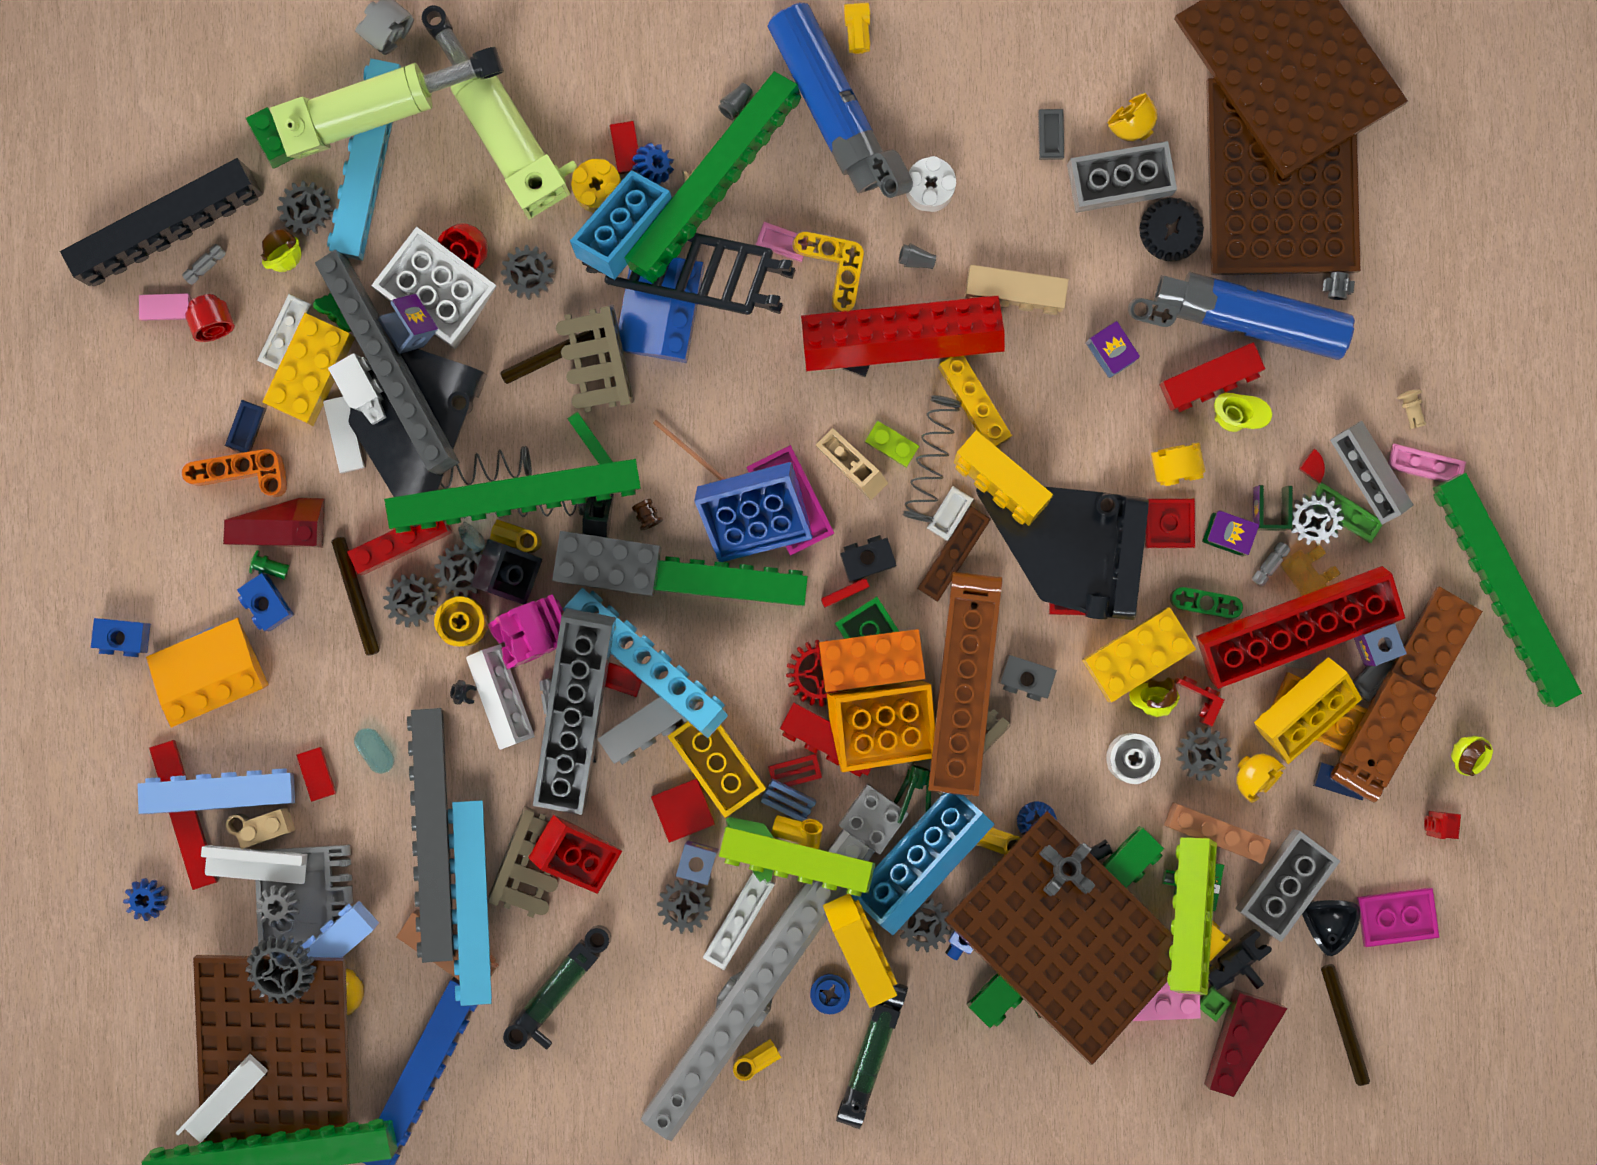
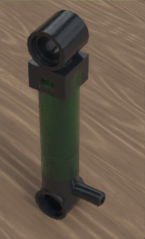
[503,925,611,1050]
[836,983,908,1129]

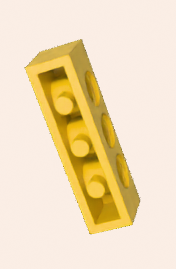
[938,356,1012,447]

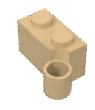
[226,807,295,849]

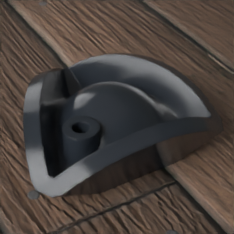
[1302,900,1360,956]

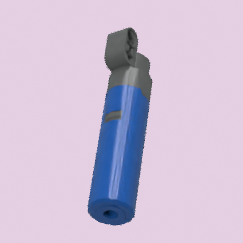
[767,3,913,198]
[1128,272,1355,360]

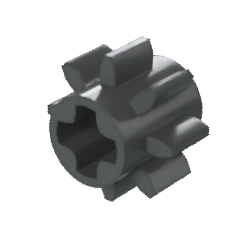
[1323,272,1355,300]

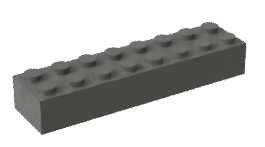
[533,608,616,815]

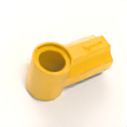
[844,3,870,54]
[490,519,542,553]
[771,815,823,849]
[976,827,1021,855]
[733,1038,782,1081]

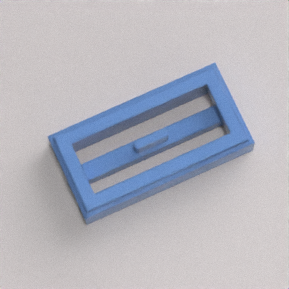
[760,778,816,822]

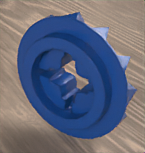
[1017,801,1057,835]
[810,974,850,1015]

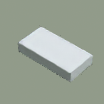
[927,486,973,541]

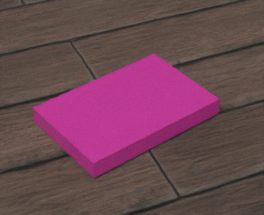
[1357,887,1440,947]

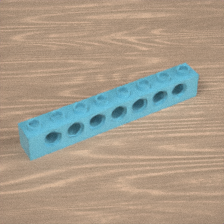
[562,588,728,738]

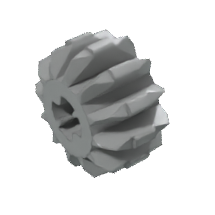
[256,885,300,928]

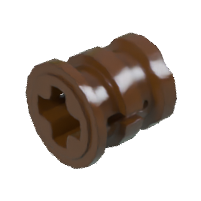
[632,498,663,531]

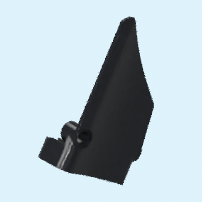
[348,349,487,527]
[976,486,1149,620]

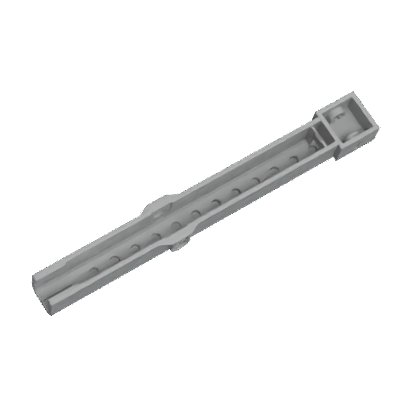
[641,784,909,1141]

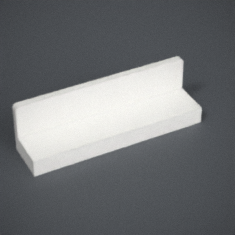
[466,644,535,750]
[201,845,308,884]
[176,1054,268,1143]

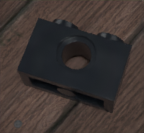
[840,535,897,582]

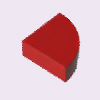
[1299,449,1325,484]

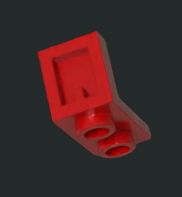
[1174,676,1225,727]
[1424,811,1461,839]

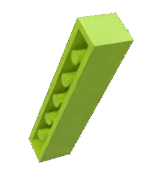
[719,827,876,897]
[1167,838,1217,995]

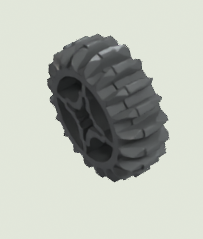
[246,934,316,1004]

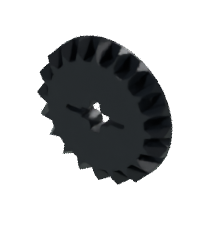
[1139,197,1204,262]

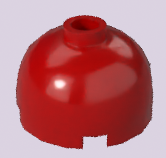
[438,223,488,270]

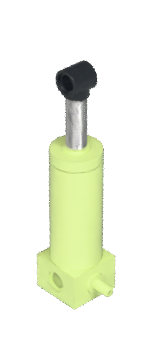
[421,5,577,220]
[270,47,504,159]

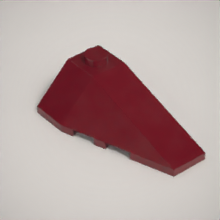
[223,498,325,548]

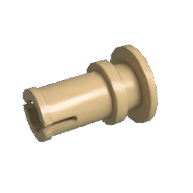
[1397,390,1426,429]

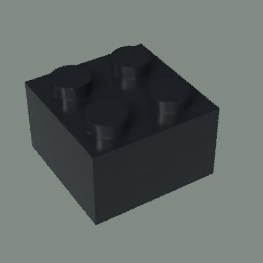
[471,539,543,605]

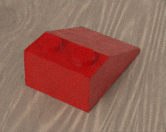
[528,815,622,894]

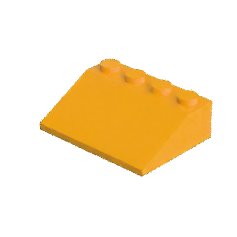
[146,617,269,728]
[827,680,935,772]

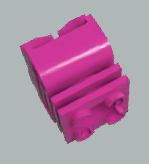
[488,594,563,670]

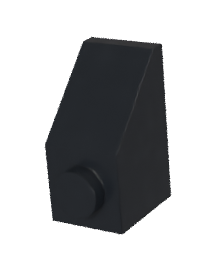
[582,494,614,538]

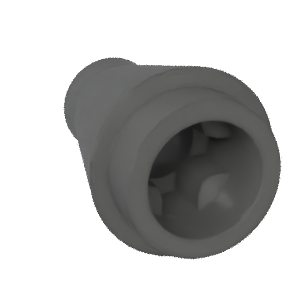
[718,83,753,120]
[898,243,936,269]

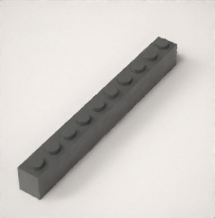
[315,250,460,476]
[407,708,455,963]

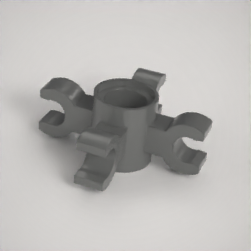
[1039,843,1095,897]

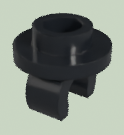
[450,680,477,705]

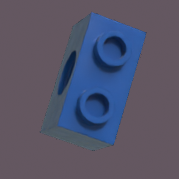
[237,573,294,631]
[91,618,151,657]

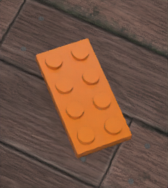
[819,629,925,692]

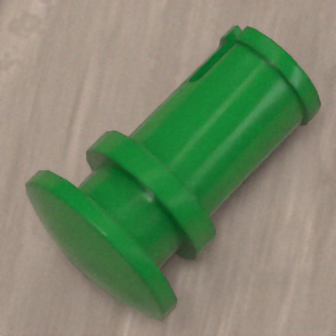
[249,550,290,580]

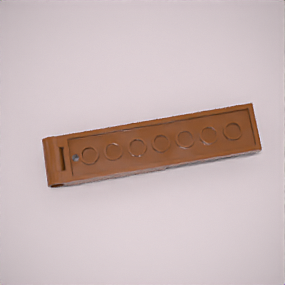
[928,572,1002,797]
[1330,586,1483,803]

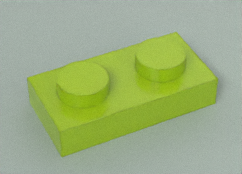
[865,420,919,468]

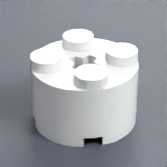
[906,156,956,212]
[1106,733,1161,784]

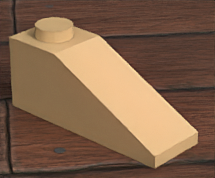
[816,428,888,500]

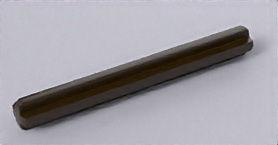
[500,327,606,384]
[331,537,379,656]
[1321,964,1370,1086]

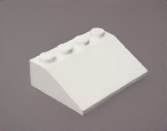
[371,226,497,349]

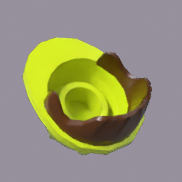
[261,229,301,272]
[1129,677,1180,717]
[1451,736,1493,776]

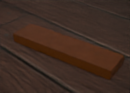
[917,506,991,602]

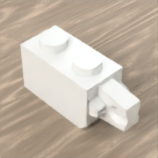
[328,353,386,425]

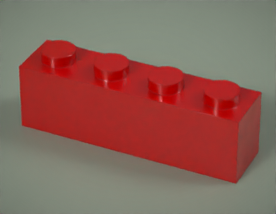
[1159,342,1266,413]
[347,521,452,575]
[780,702,872,777]

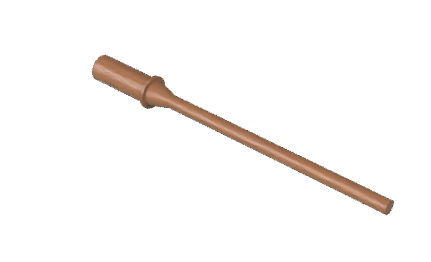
[653,420,727,480]

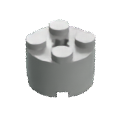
[355,0,414,55]

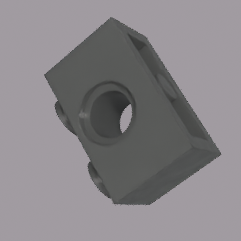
[998,655,1057,702]

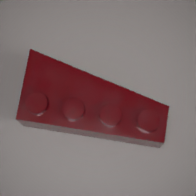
[1204,989,1288,1097]

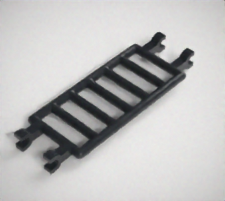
[582,233,796,315]

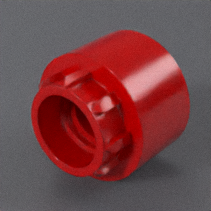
[185,294,235,342]

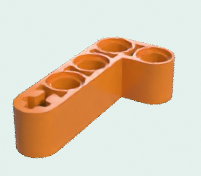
[182,449,287,497]

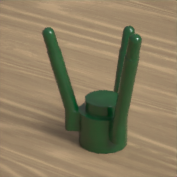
[894,765,931,824]

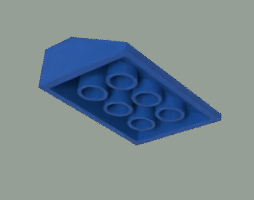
[618,258,704,363]
[694,462,813,562]

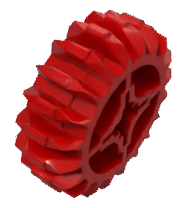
[786,640,849,707]

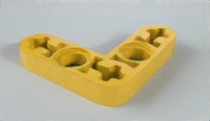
[792,232,864,312]

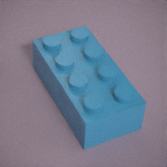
[570,170,672,280]

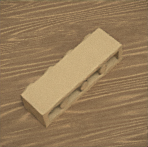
[965,265,1069,315]

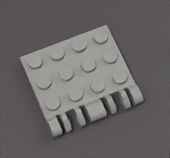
[255,845,353,948]

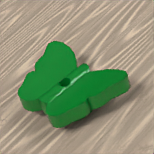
[313,293,351,332]

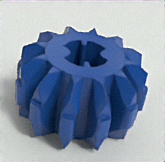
[631,143,674,185]
[123,878,168,921]

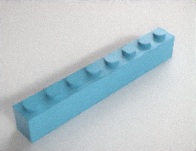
[327,58,401,261]
[448,800,492,1006]

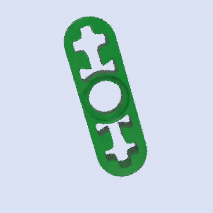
[567,412,613,464]
[1170,587,1243,619]

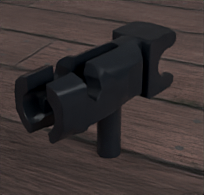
[1208,929,1272,990]

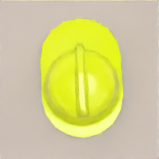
[1214,393,1273,432]

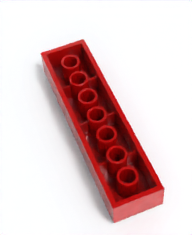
[801,295,1005,372]
[1196,566,1406,689]

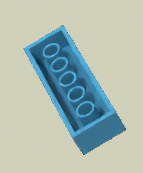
[851,793,995,935]

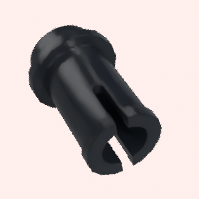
[1090,839,1113,860]

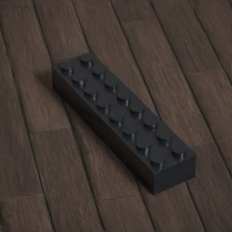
[60,158,263,286]

